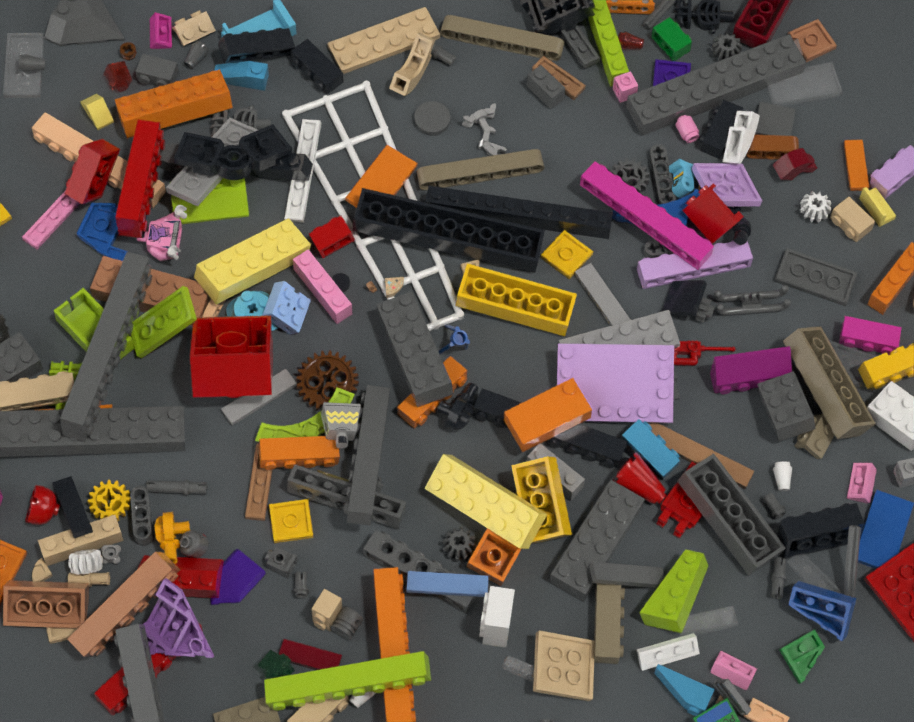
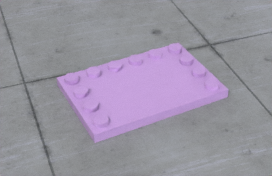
[557,344,674,423]

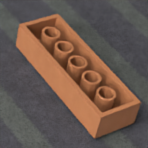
[90,256,211,326]
[68,552,180,657]

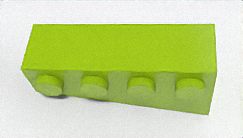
[639,549,708,633]

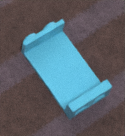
[221,0,297,37]

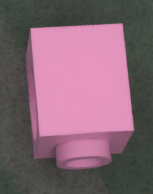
[613,71,638,103]

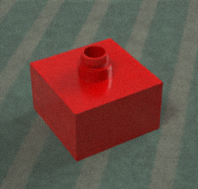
[190,315,273,398]

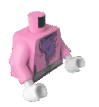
[137,205,187,261]

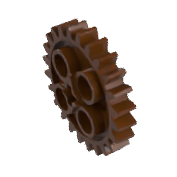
[296,350,359,411]

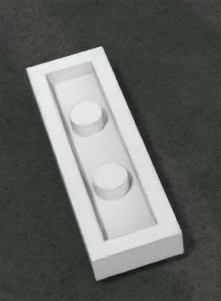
[637,633,700,671]

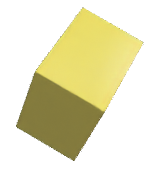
[80,94,114,130]

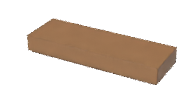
[532,56,586,100]

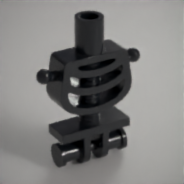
[674,0,734,34]

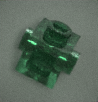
[258,650,295,679]

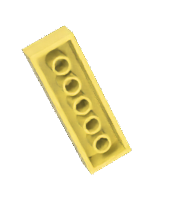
[194,218,311,304]
[425,454,547,549]

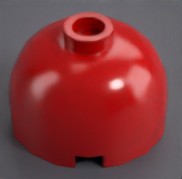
[26,485,60,525]

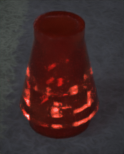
[618,31,644,49]

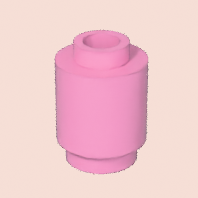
[675,115,700,143]

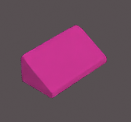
[150,12,172,49]

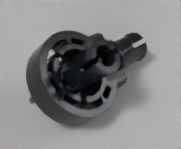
[437,383,479,431]

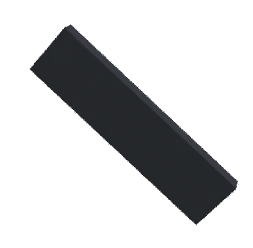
[52,476,93,538]

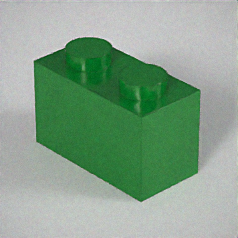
[651,17,692,61]

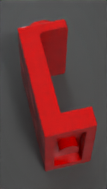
[683,183,744,244]

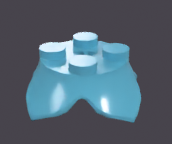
[226,291,279,331]

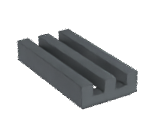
[713,679,751,715]

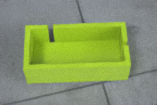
[53,288,135,360]

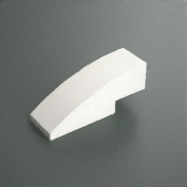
[723,111,760,164]

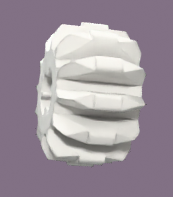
[800,191,831,223]
[68,549,103,575]

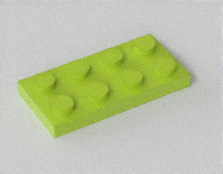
[131,286,197,358]

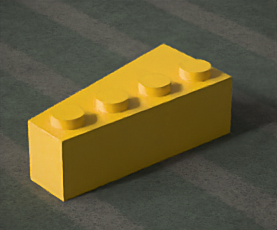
[858,343,914,389]

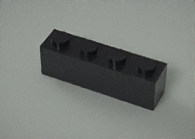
[218,28,295,64]

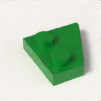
[779,629,825,684]

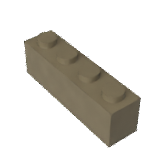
[594,583,625,664]

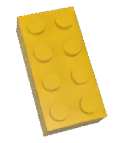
[511,456,572,543]

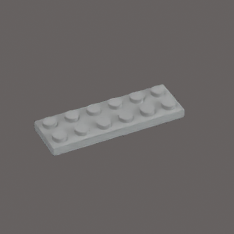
[166,118,258,206]
[559,310,680,348]

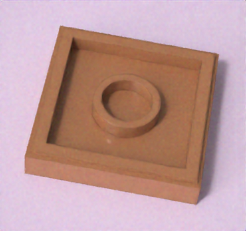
[787,19,837,62]

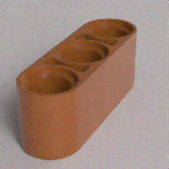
[746,135,799,160]

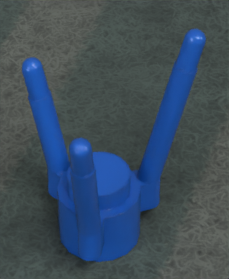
[438,324,470,354]

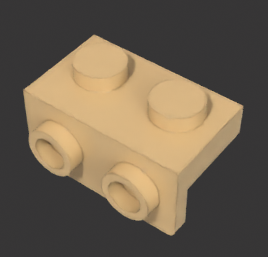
[172,10,216,46]

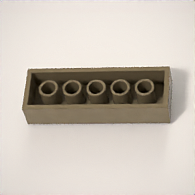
[783,327,876,439]

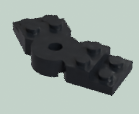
[174,124,292,180]

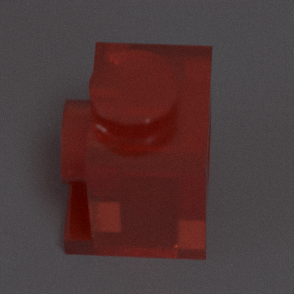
[104,61,132,92]

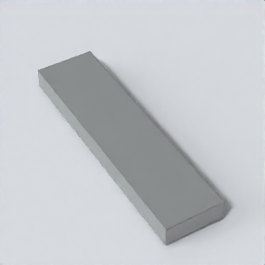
[575,263,630,326]
[221,369,297,426]

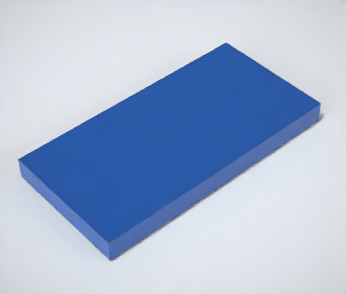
[858,490,914,569]

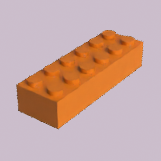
[115,70,233,138]

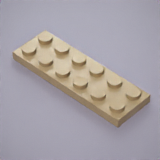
[327,7,440,74]

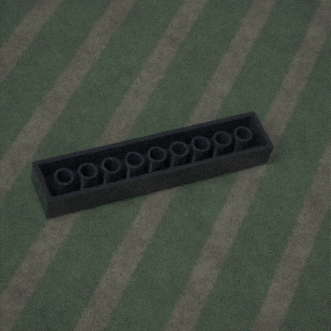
[352,188,545,273]

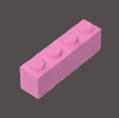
[293,250,352,324]

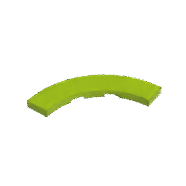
[255,387,355,442]

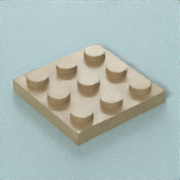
[533,631,595,701]

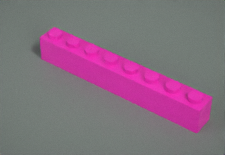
[580,162,714,270]

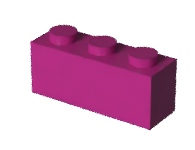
[839,316,902,355]

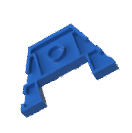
[77,203,148,261]

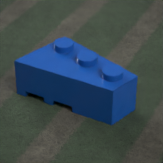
[789,581,856,641]

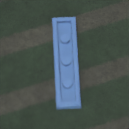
[407,571,488,597]

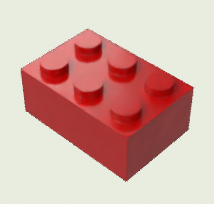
[64,139,120,204]

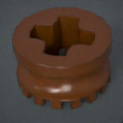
[120,42,137,61]

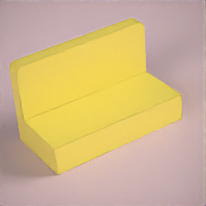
[859,187,896,227]

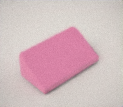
[847,463,876,503]
[710,651,757,690]

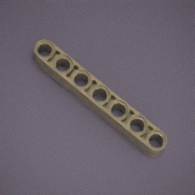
[440,15,564,61]
[416,149,545,190]

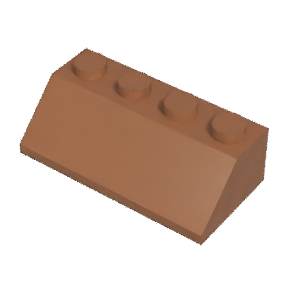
[3,580,89,628]

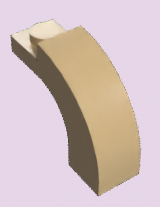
[389,33,435,96]

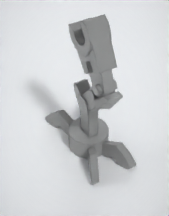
[462,103,507,156]

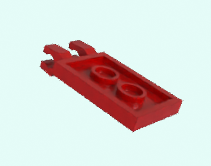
[656,462,703,539]

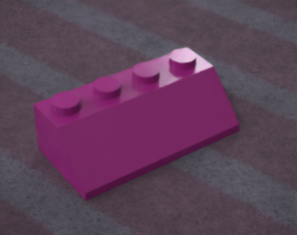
[710,346,792,394]

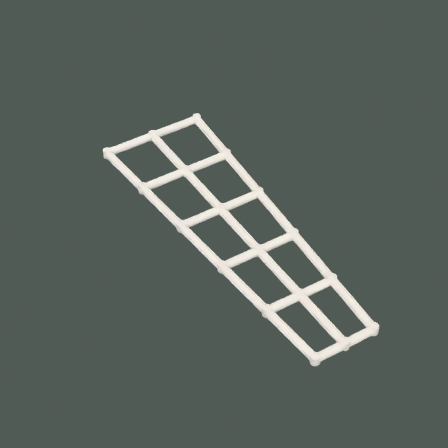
[282,81,464,331]

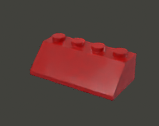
[138,555,224,598]

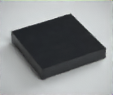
[662,280,707,316]

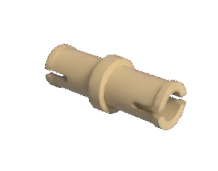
[68,572,110,587]

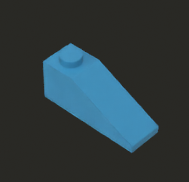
[214,61,269,91]
[654,664,714,716]

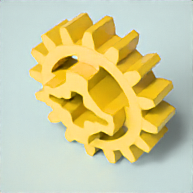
[88,480,131,521]

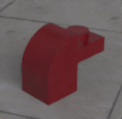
[773,148,817,181]

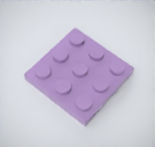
[692,163,762,207]

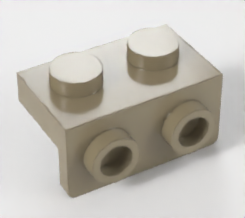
[795,414,834,459]

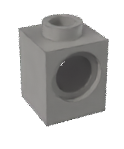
[893,458,914,488]

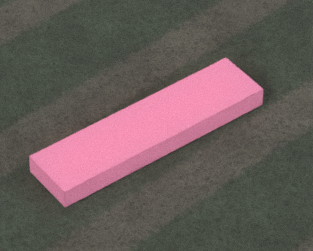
[22,190,80,250]

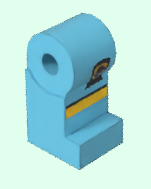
[669,159,694,198]

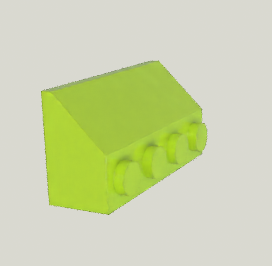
[171,178,249,224]

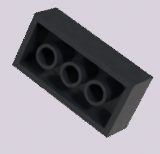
[777,503,865,559]

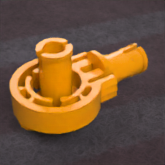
[155,512,190,564]

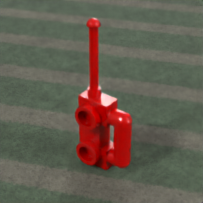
[674,340,736,366]

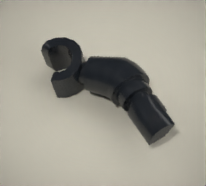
[727,206,752,245]

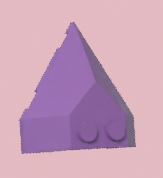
[143,578,215,658]

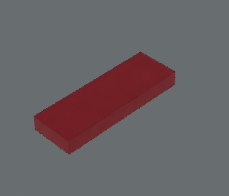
[278,639,342,670]

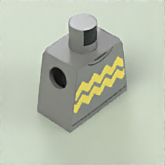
[321,402,361,449]

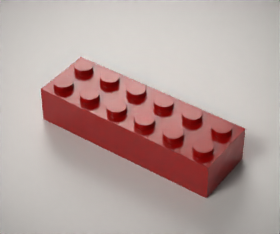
[115,119,165,238]

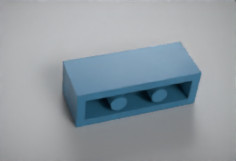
[622,419,680,480]

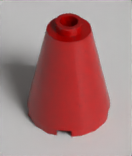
[612,452,666,504]

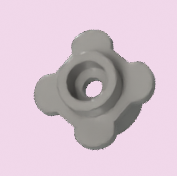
[101,545,121,564]

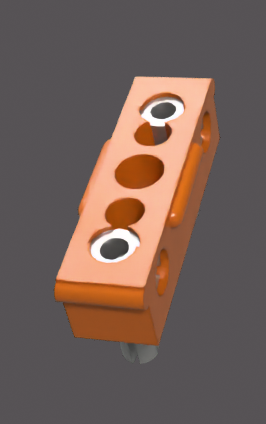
[606,0,655,14]

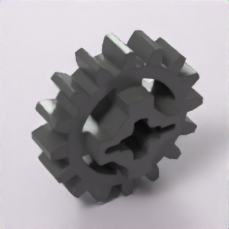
[610,158,650,194]

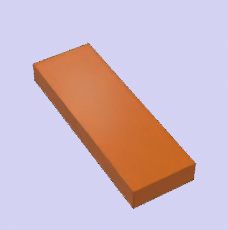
[843,140,869,191]

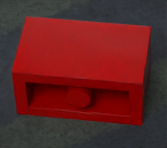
[309,215,355,258]

